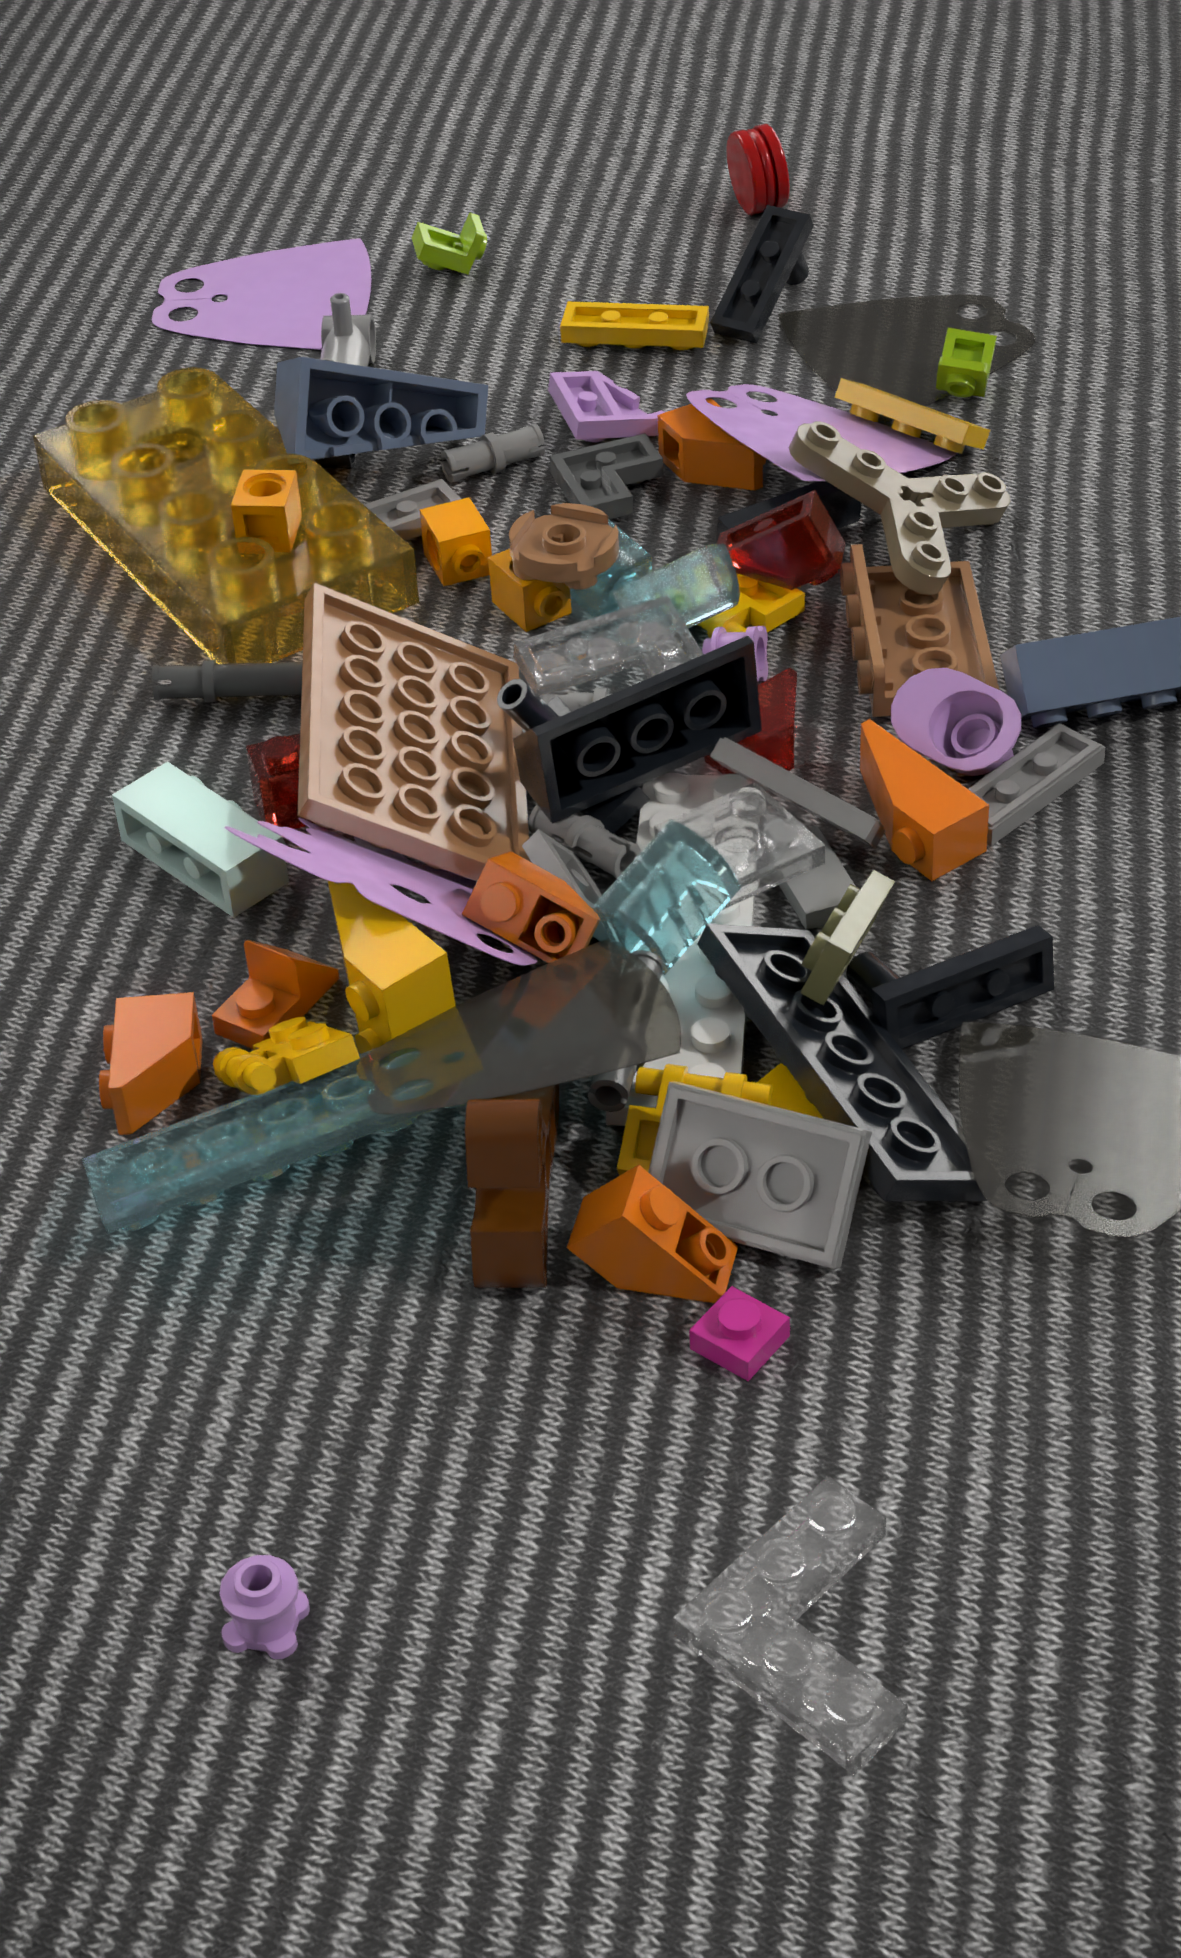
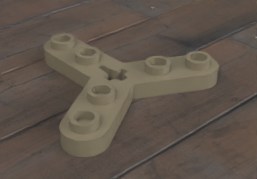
[788,421,1011,595]

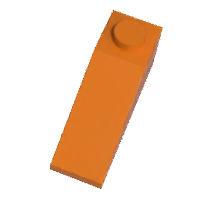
[860,719,989,881]

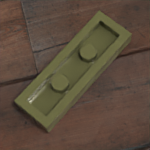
[801,870,895,1006]

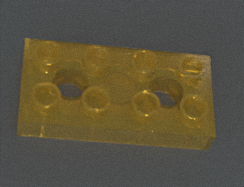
[33,367,420,664]

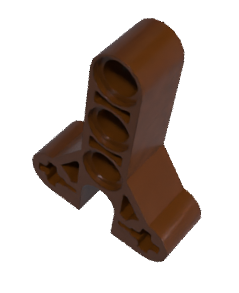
[465,1069,559,1288]

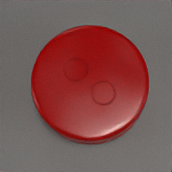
[727,124,790,215]

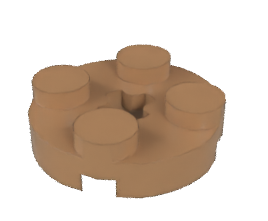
[509,503,619,590]

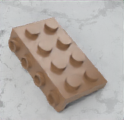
[840,544,999,717]

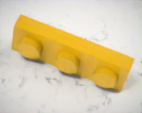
[560,301,709,350]
[835,378,990,454]

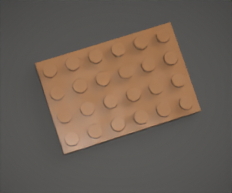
[298,583,530,881]

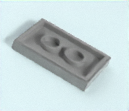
[649,1081,872,1269]

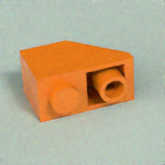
[657,398,766,490]
[462,851,601,975]
[99,992,203,1135]
[567,1165,738,1303]

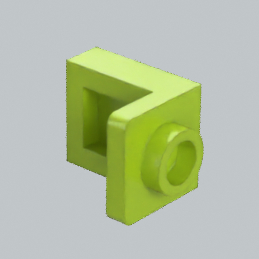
[411,213,487,275]
[936,328,997,397]

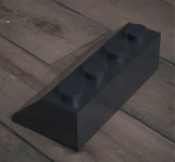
[513,636,762,824]

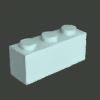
[112,761,289,918]

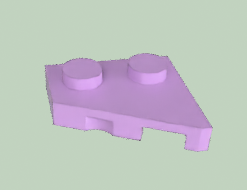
[548,371,665,442]

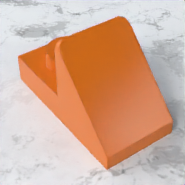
[212,940,339,1049]

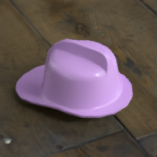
[891,668,1021,776]

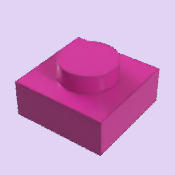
[689,1286,790,1381]

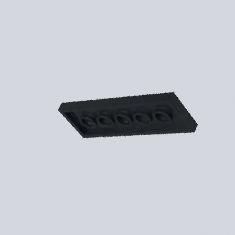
[697,924,1003,1202]

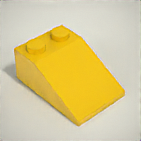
[328,881,462,1084]

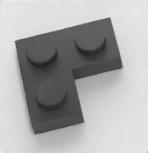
[549,433,664,522]

